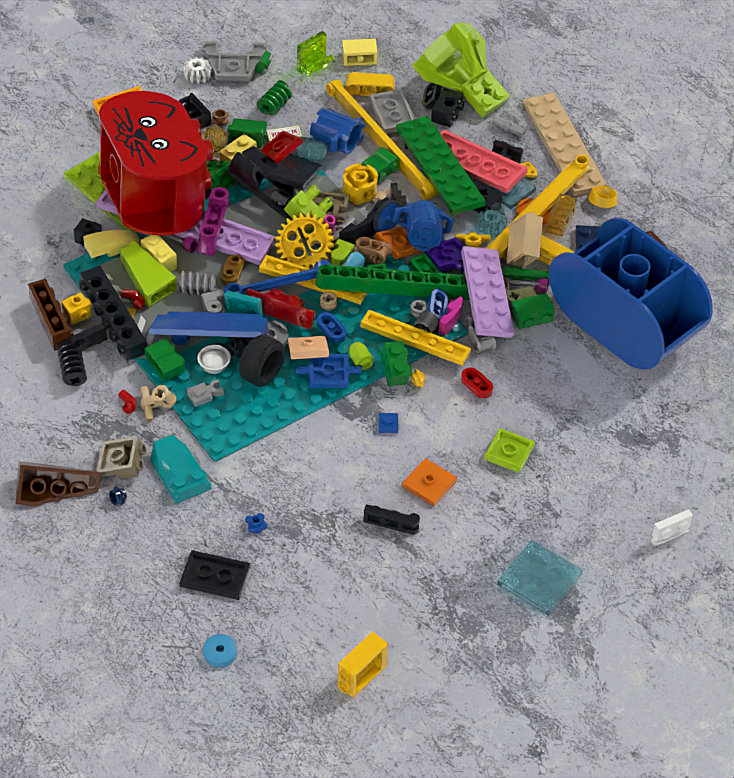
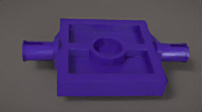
[424,237,465,273]

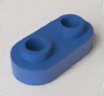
[426,289,448,321]
[317,312,347,343]

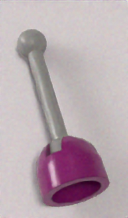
[159,235,198,253]
[506,278,549,293]

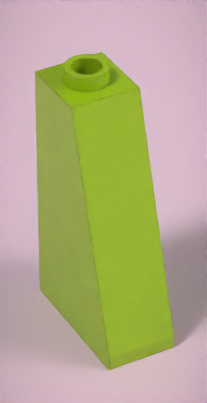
[120,241,177,308]

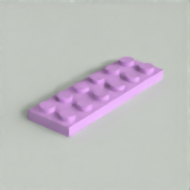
[461,246,514,338]

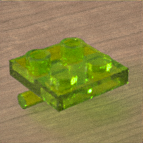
[297,31,334,75]

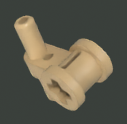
[141,385,176,422]

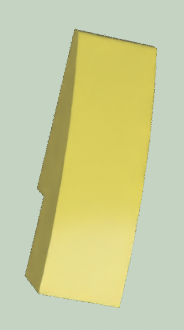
[83,230,141,258]

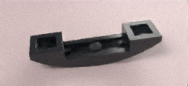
[339,197,389,245]

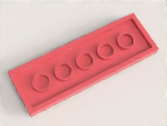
[440,130,528,193]

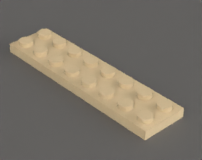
[522,92,607,197]

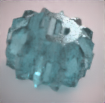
[297,137,327,162]
[477,208,507,237]

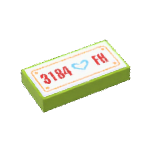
[266,125,303,143]

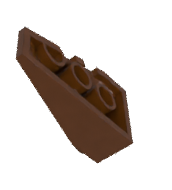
[15,461,101,506]

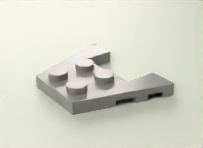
[202,41,268,81]

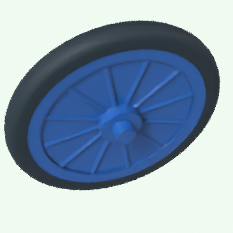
[373,200,401,233]

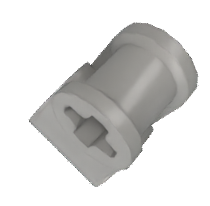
[468,319,496,354]

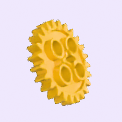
[275,213,334,269]

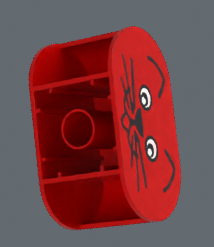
[98,91,213,235]

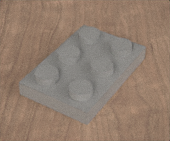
[369,89,415,134]

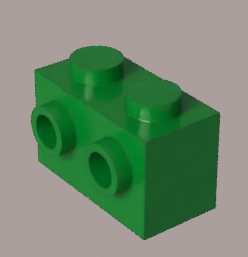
[511,293,555,329]
[380,341,412,387]

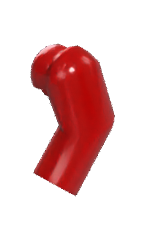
[121,289,145,310]
[118,389,137,414]

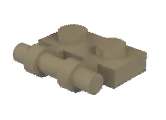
[312,190,349,222]

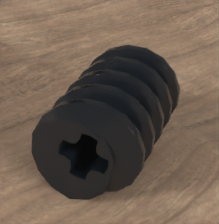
[58,344,87,386]

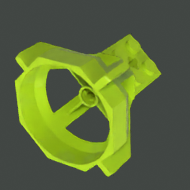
[412,22,510,118]

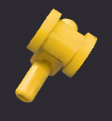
[455,232,491,248]

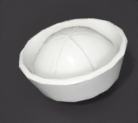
[197,345,231,374]

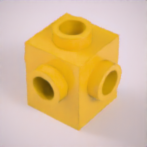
[61,292,92,325]

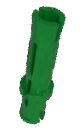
[501,266,550,283]

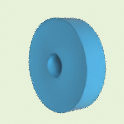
[203,634,237,667]

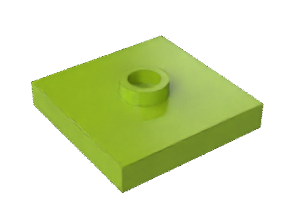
[484,428,535,473]

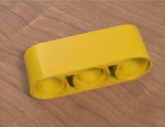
[345,72,395,96]

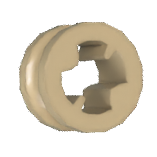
[320,292,337,310]

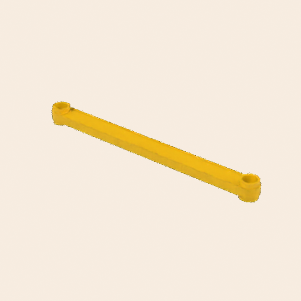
[325,79,438,200]
[485,154,590,259]

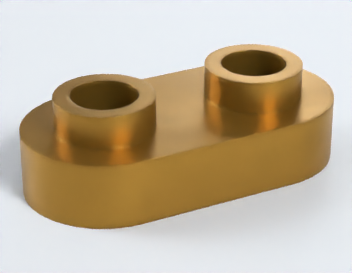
[221,255,244,285]

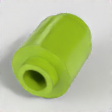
[348,342,374,370]

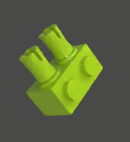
[284,185,334,234]

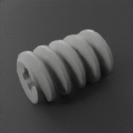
[177,270,216,296]

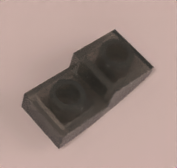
[390,183,410,219]

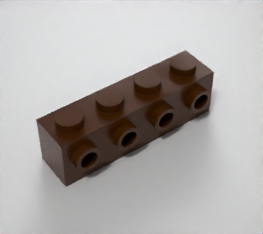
[28,278,74,351]

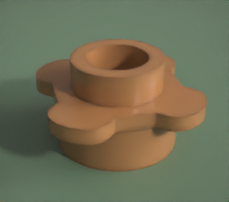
[211,109,229,125]

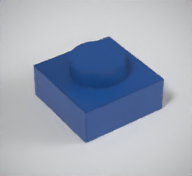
[379,413,399,433]

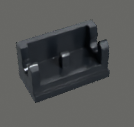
[179,93,211,129]

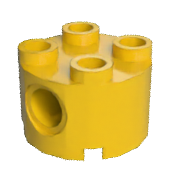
[342,163,378,206]

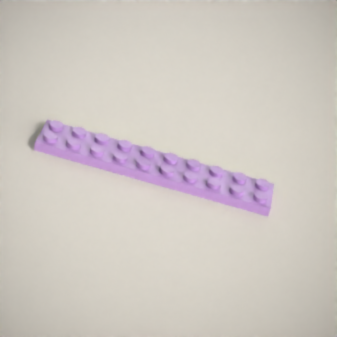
[96,190,275,266]

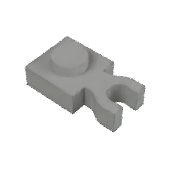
[187,379,224,407]

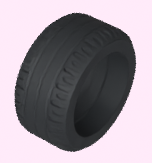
[239,334,285,387]

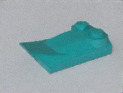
[150,435,211,504]

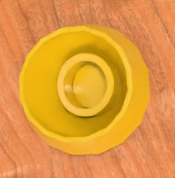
[588,185,618,208]

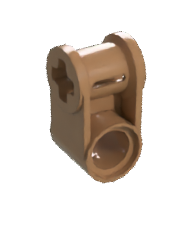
[356,237,392,264]

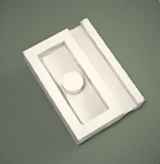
[651,509,693,546]

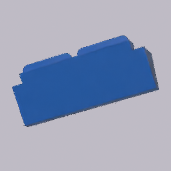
[149,311,268,337]

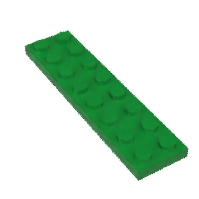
[396,116,485,216]

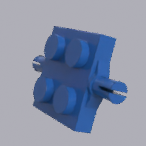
[296,354,361,388]

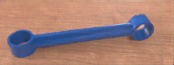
[223,260,331,295]

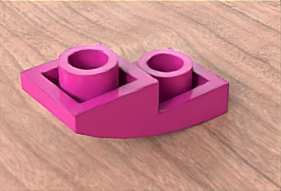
[439,297,463,336]

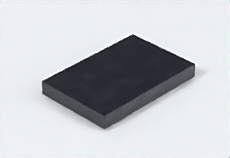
[270,153,322,190]
[179,550,250,600]

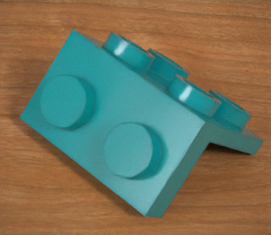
[224,290,263,318]

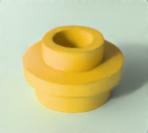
[411,369,426,388]

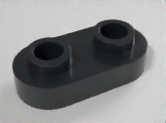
[422,82,442,110]

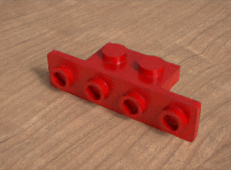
[245,289,315,329]

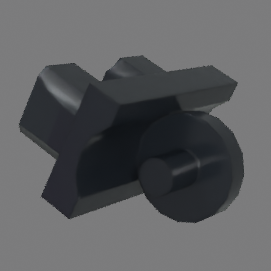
[492,139,524,164]

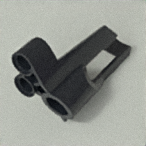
[227,147,294,220]

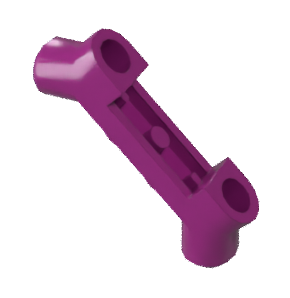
[197,187,230,256]

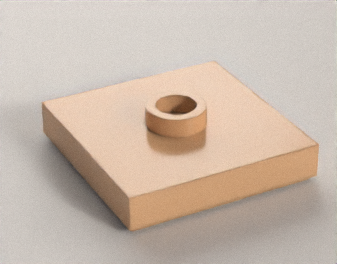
[288,336,329,359]

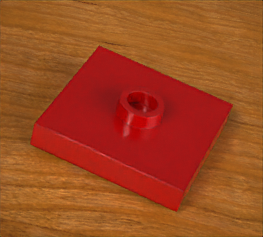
[260,131,303,164]

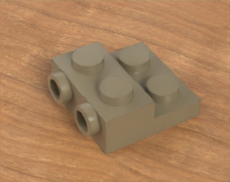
[96,436,147,479]

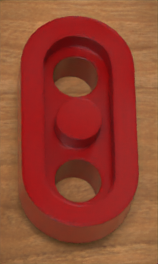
[461,367,493,398]

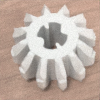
[183,57,212,85]

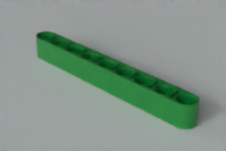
[315,264,470,300]

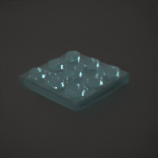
[497,540,583,616]

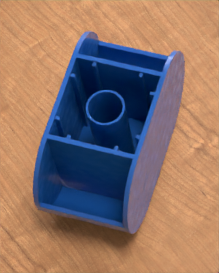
[549,217,713,370]

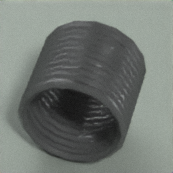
[414,311,439,333]

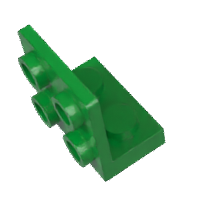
[227,118,267,148]
[207,159,238,194]

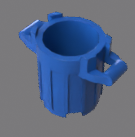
[310,108,366,154]
[392,200,454,251]

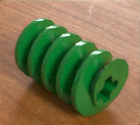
[257,80,292,115]

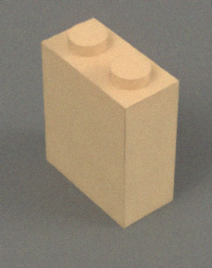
[506,212,543,268]

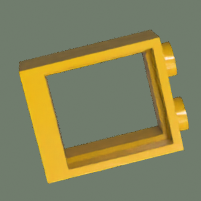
[337,631,389,698]

